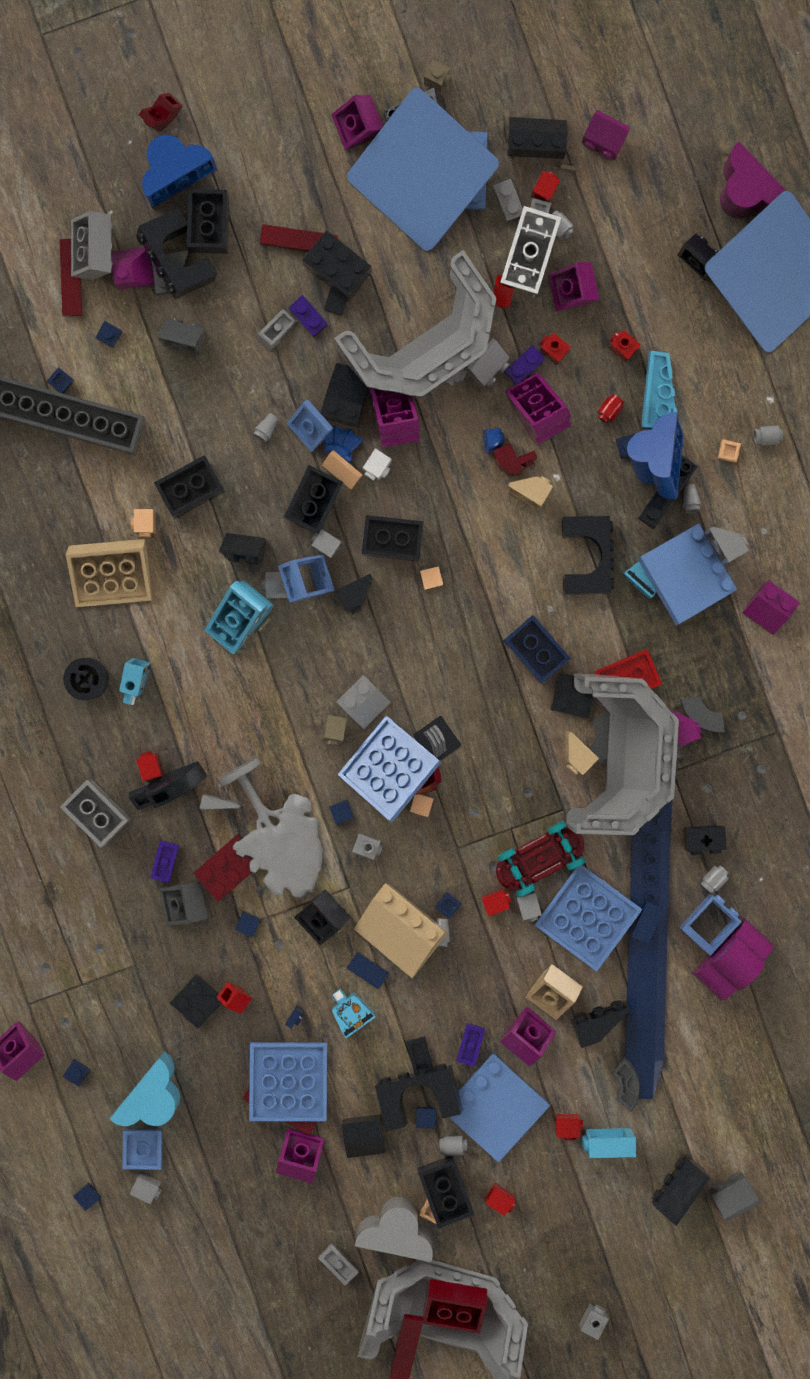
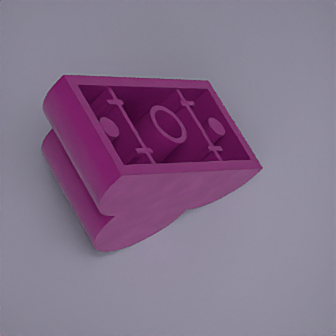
[720,142,786,218]
[505,372,571,446]
[370,388,420,448]
[692,918,774,1000]

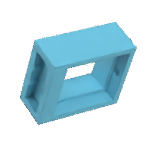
[581,1128,636,1158]

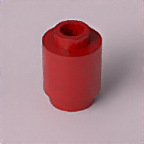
[597,394,624,424]

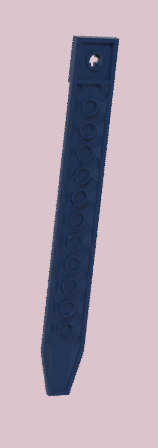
[625,800,672,1099]

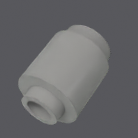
[552,210,574,240]
[754,425,783,446]
[701,865,729,894]
[439,1136,468,1156]

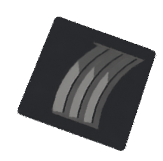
[413,716,461,760]

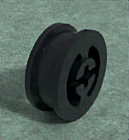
[63,658,109,700]

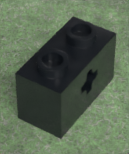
[684,825,727,855]

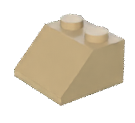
[506,476,553,510]
[565,731,599,775]
[525,964,583,1020]

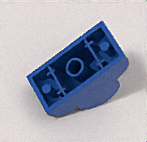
[142,135,218,208]
[627,412,684,499]

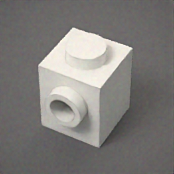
[363,449,392,481]

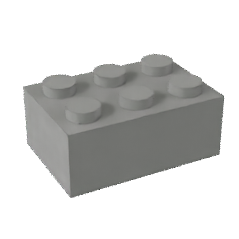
[71,211,112,280]
[60,779,131,848]

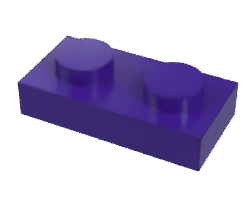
[288,295,328,338]
[504,345,545,385]
[150,840,179,883]
[456,1023,485,1066]

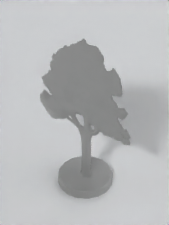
[218,757,324,898]

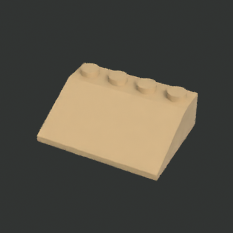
[66,539,152,607]
[354,883,448,978]

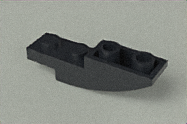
[638,455,698,530]
[128,761,207,810]

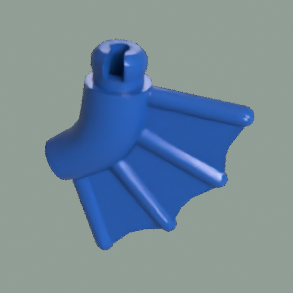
[323,425,364,463]

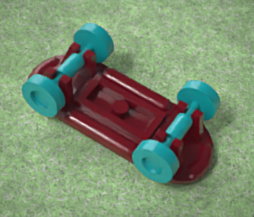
[496,820,586,897]

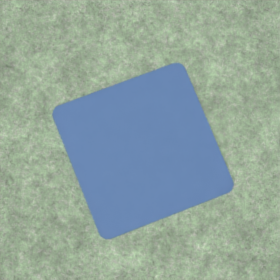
[347,88,499,251]
[705,191,810,352]

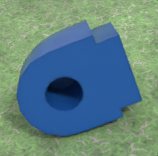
[483,428,504,454]

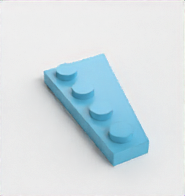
[641,351,678,429]

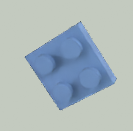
[286,399,333,452]
[122,1129,162,1170]

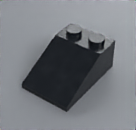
[320,363,369,428]

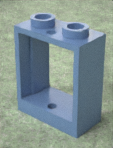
[278,554,335,603]
[679,894,742,956]

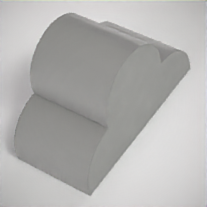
[355,1197,433,1262]

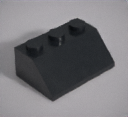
[507,117,567,159]
[283,465,343,534]
[652,1155,710,1226]

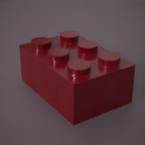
[193,833,254,902]
[423,1279,487,1334]

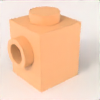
[131,509,156,538]

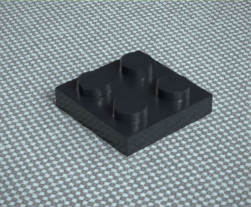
[550,673,593,719]
[170,974,221,1029]

